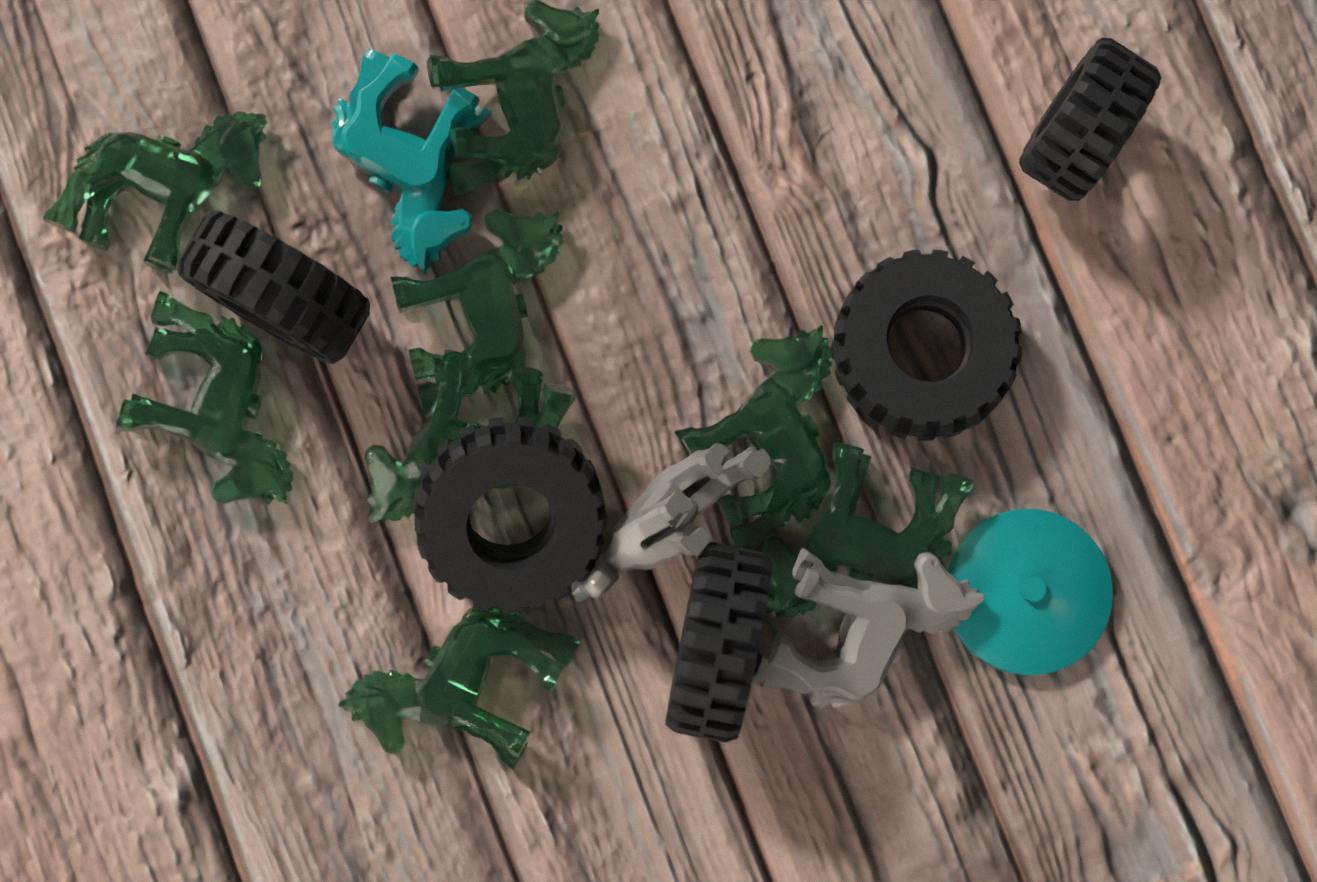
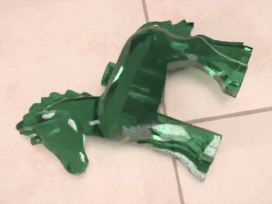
[426,0,600,197]
[43,111,268,274]
[390,209,564,416]
[116,291,294,505]
[674,325,833,551]
[364,349,577,523]
[762,442,974,618]
[338,606,581,770]

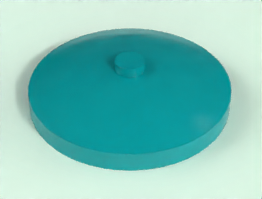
[947,509,1113,676]

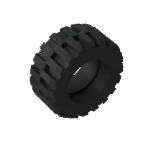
[1019,38,1161,201]

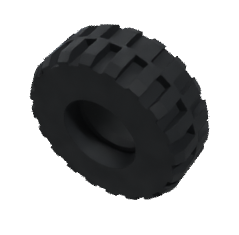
[178,210,370,364]
[831,249,1023,441]
[414,417,607,613]
[665,542,773,743]

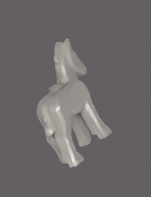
[571,443,771,602]
[752,548,985,709]

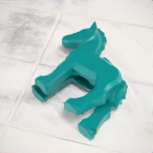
[331,48,492,275]

